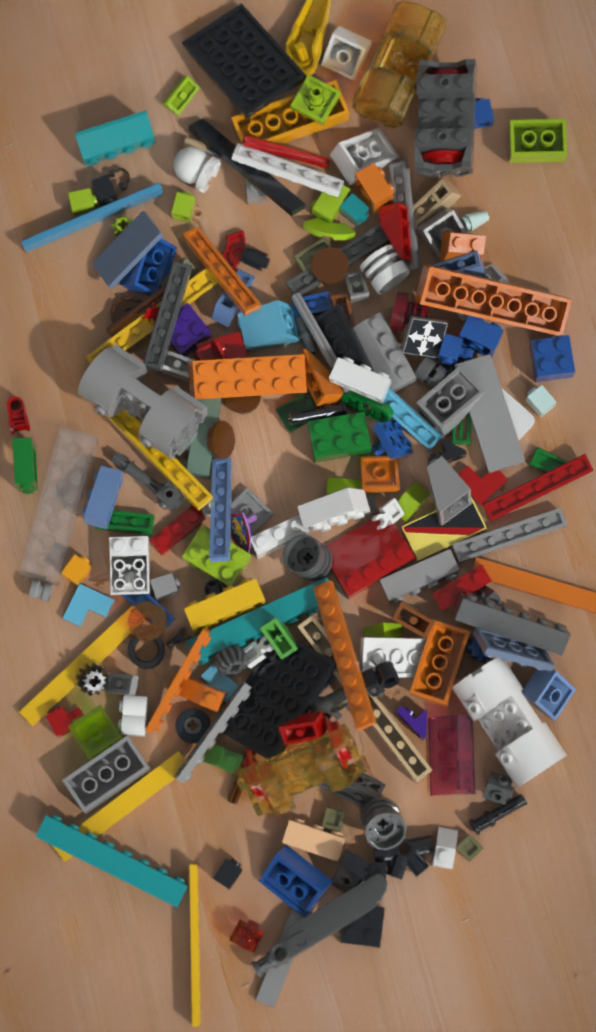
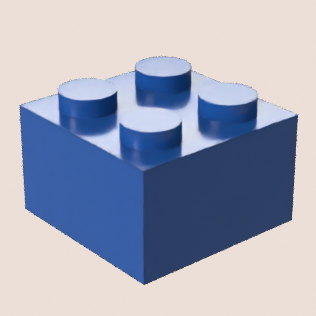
[459,315,504,357]
[529,335,575,382]

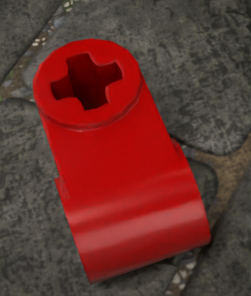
[7,396,31,435]

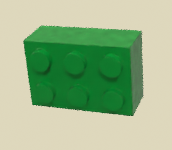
[308,412,371,463]

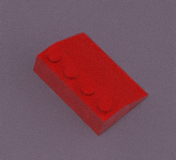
[327,519,415,600]

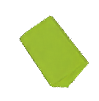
[161,75,200,116]
[326,477,361,496]

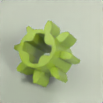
[112,214,133,236]

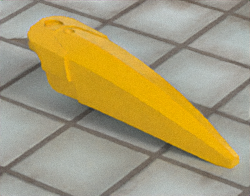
[286,0,332,77]

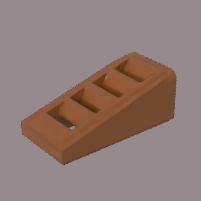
[330,292,355,327]

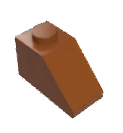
[392,602,435,639]

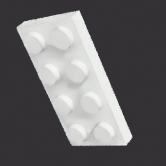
[359,637,427,677]

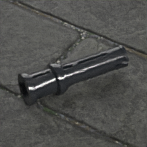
[288,401,347,425]
[469,794,527,836]

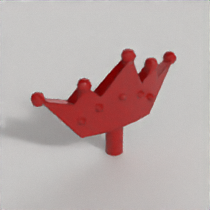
[142,302,160,322]

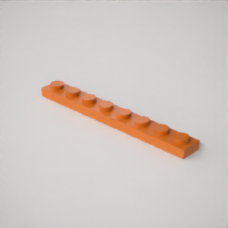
[313,580,377,731]

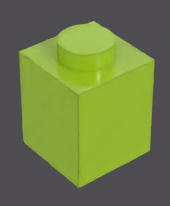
[68,188,98,216]
[171,191,196,223]

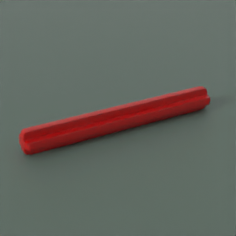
[242,135,330,168]

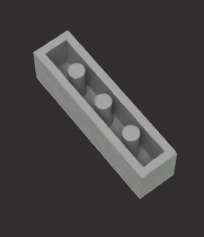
[379,549,460,604]

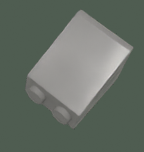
[427,456,472,526]

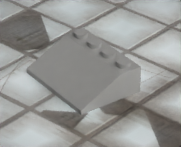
[353,312,416,407]

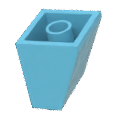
[238,300,301,352]

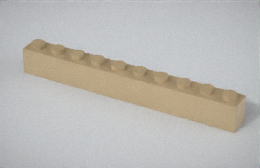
[297,615,432,783]

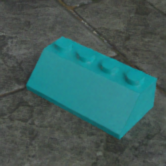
[75,110,155,166]

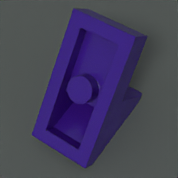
[395,706,427,741]

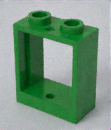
[12,437,38,494]

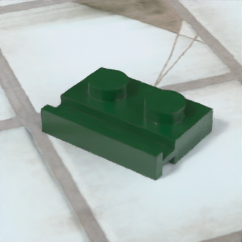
[275,390,319,434]

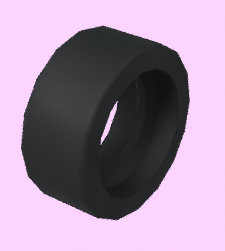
[128,631,165,669]

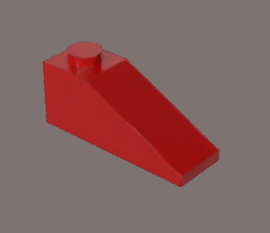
[378,203,412,262]

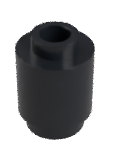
[241,247,270,271]

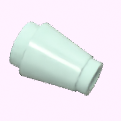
[460,210,489,232]

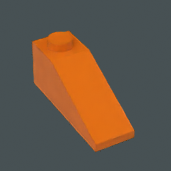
[299,349,343,406]
[167,671,228,712]

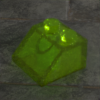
[68,705,123,761]

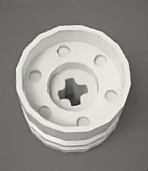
[360,245,410,294]

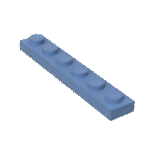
[209,458,232,562]

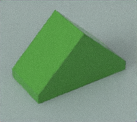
[260,617,298,659]

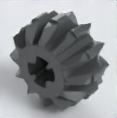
[214,645,249,677]

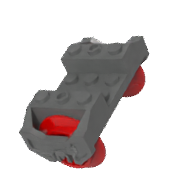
[414,59,477,177]

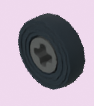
[176,708,210,744]

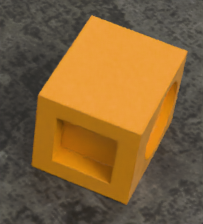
[61,554,92,586]

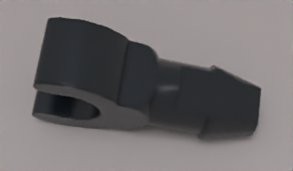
[166,627,191,648]

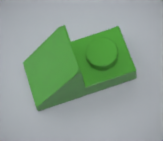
[202,745,244,775]

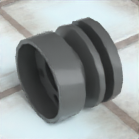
[283,534,333,581]
[360,797,406,850]

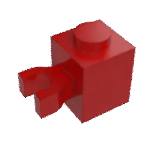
[46,706,84,738]

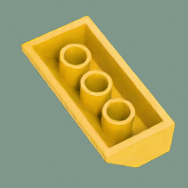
[184,578,266,635]

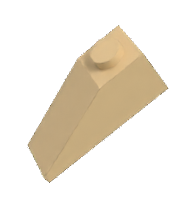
[413,179,462,228]

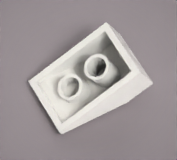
[330,127,399,185]

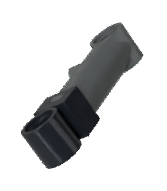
[310,661,400,720]

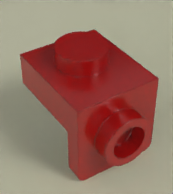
[194,340,226,361]

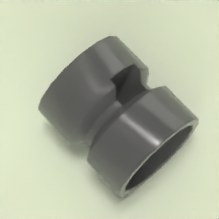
[415,356,449,389]

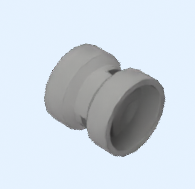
[29,579,53,602]

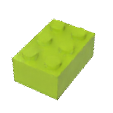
[508,119,568,163]
[182,525,252,587]

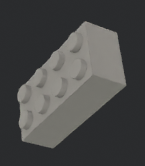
[62,735,151,814]

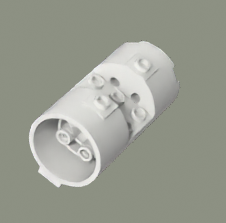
[452,658,567,788]

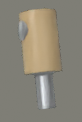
[183,136,218,158]

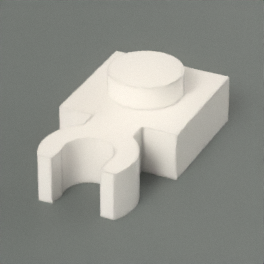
[372,498,405,530]
[244,636,274,669]

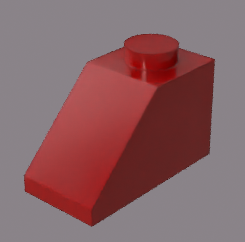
[279,711,327,745]

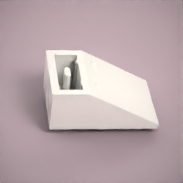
[109,536,150,595]

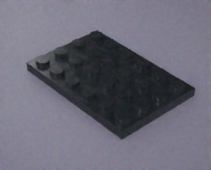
[182,3,307,119]
[222,640,337,764]

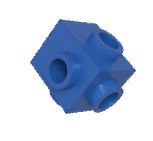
[467,636,491,662]

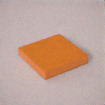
[360,456,400,493]

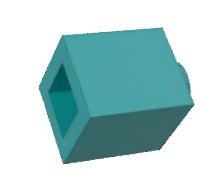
[339,193,369,226]

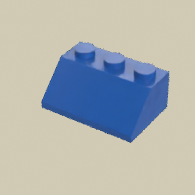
[120,238,177,296]
[259,845,333,918]

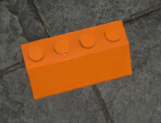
[409,620,471,708]

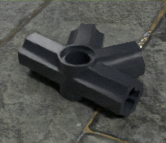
[373,835,434,880]

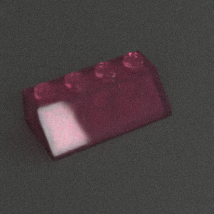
[428,714,476,796]

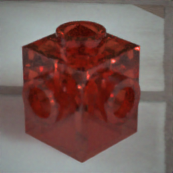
[229,919,265,954]

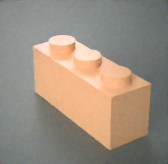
[282,818,345,862]

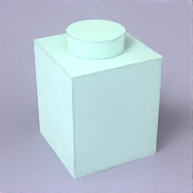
[526,385,557,418]

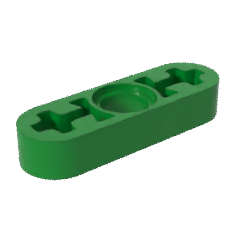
[341,390,394,422]

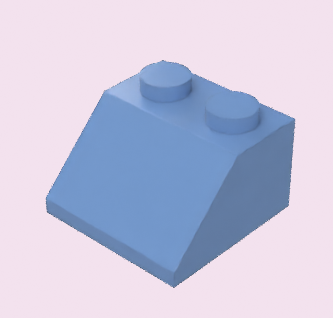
[522,669,576,721]

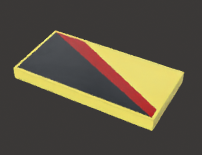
[401,497,487,562]

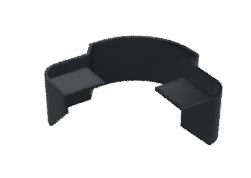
[109,168,130,191]

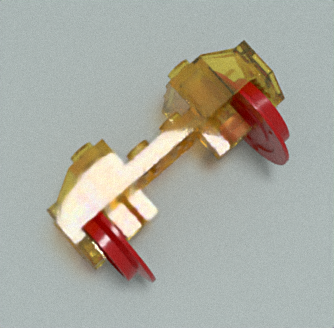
[234,716,367,817]

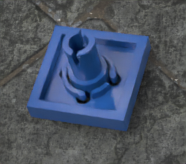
[372,420,414,460]

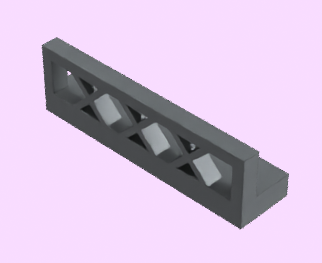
[302,751,386,807]

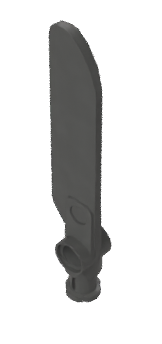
[251,874,388,977]

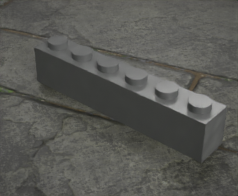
[452,593,571,655]

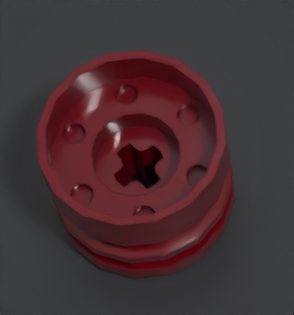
[390,291,430,332]

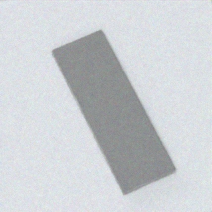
[454,354,525,474]

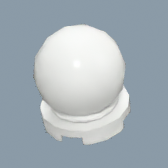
[173,146,221,193]

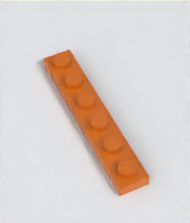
[182,227,261,316]
[145,627,212,734]

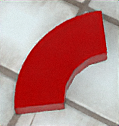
[221,230,245,270]

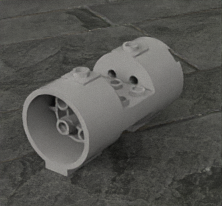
[78,344,208,459]

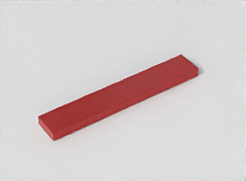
[482,454,594,522]

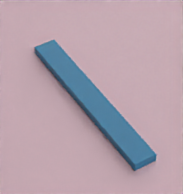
[21,183,163,253]

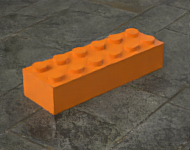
[188,354,307,400]

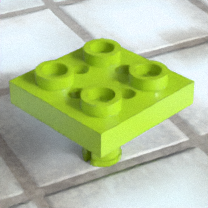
[290,75,341,125]

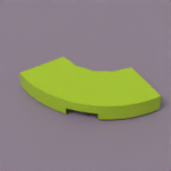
[303,217,356,240]

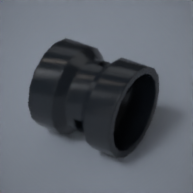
[204,580,223,596]

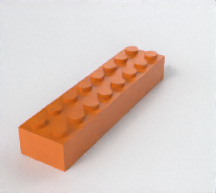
[414,264,572,336]

